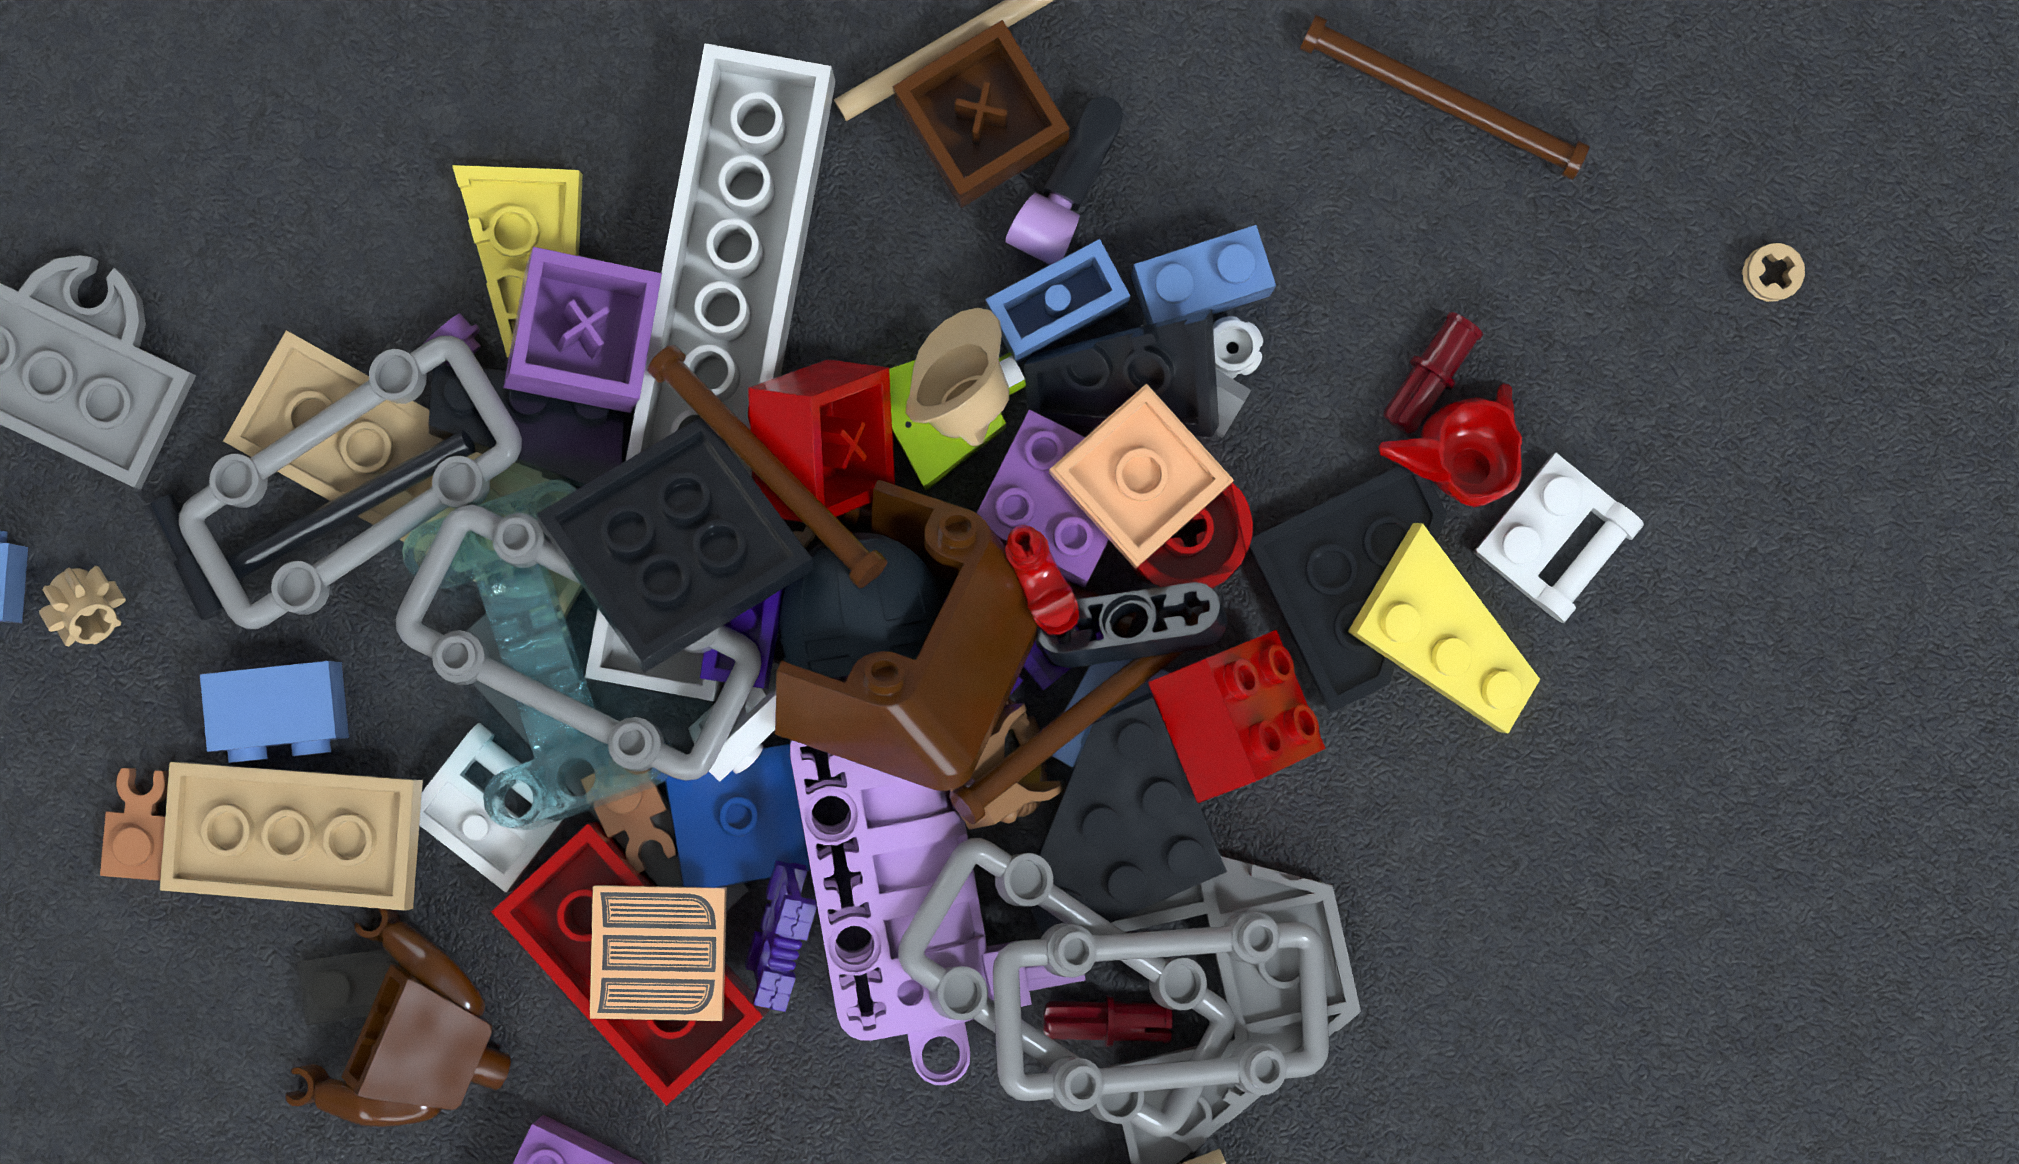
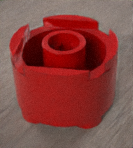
[1126,482,1253,589]

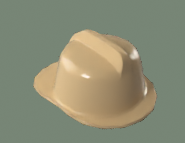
[906,308,1009,447]

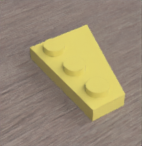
[452,165,583,358]
[1348,523,1540,734]

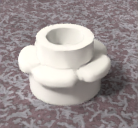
[1213,316,1263,379]

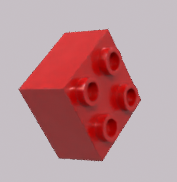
[748,359,895,522]
[1148,630,1326,803]

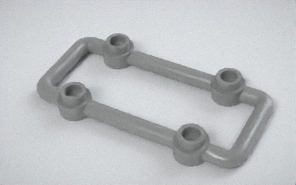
[179,336,522,629]
[395,505,762,781]
[898,838,1235,1137]
[993,911,1329,1112]

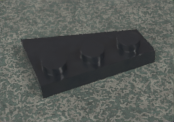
[1024,309,1219,437]
[429,365,624,487]

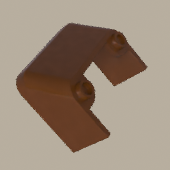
[775,480,1038,791]

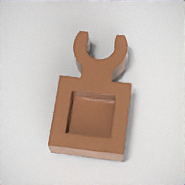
[581,763,677,873]
[100,768,169,881]

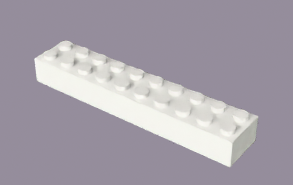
[585,43,835,701]

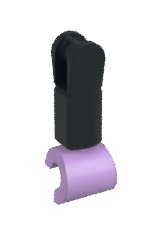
[1006,96,1123,265]

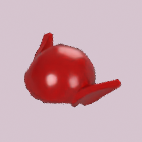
[1378,383,1522,507]

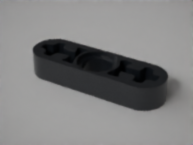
[1036,582,1227,668]

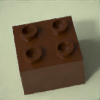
[892,20,1070,208]

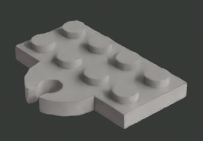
[0,255,196,489]

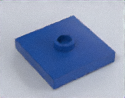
[663,744,811,887]

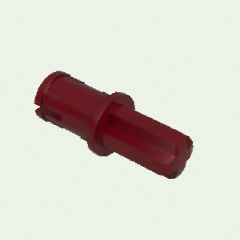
[1383,312,1484,434]
[1043,995,1172,1047]

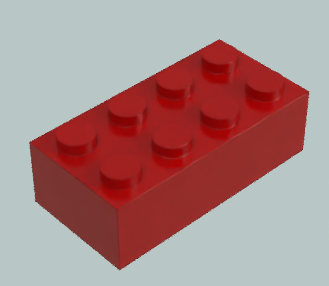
[491,821,769,1106]

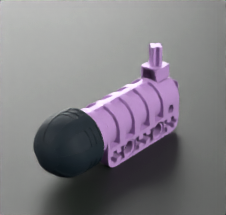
[779,533,1085,1085]

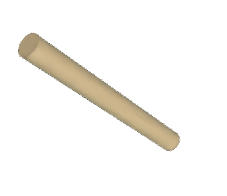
[834,0,1054,121]

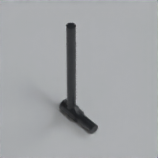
[150,430,476,621]

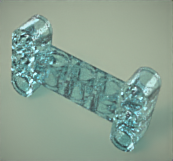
[402,480,672,831]

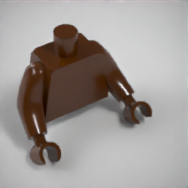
[285,908,511,1127]

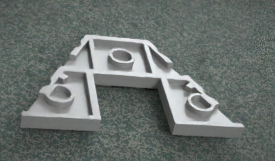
[1109,856,1361,1164]

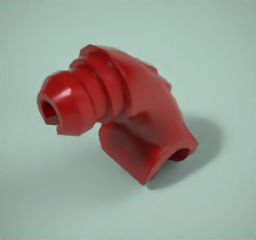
[1005,525,1079,635]

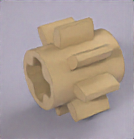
[39,566,126,647]

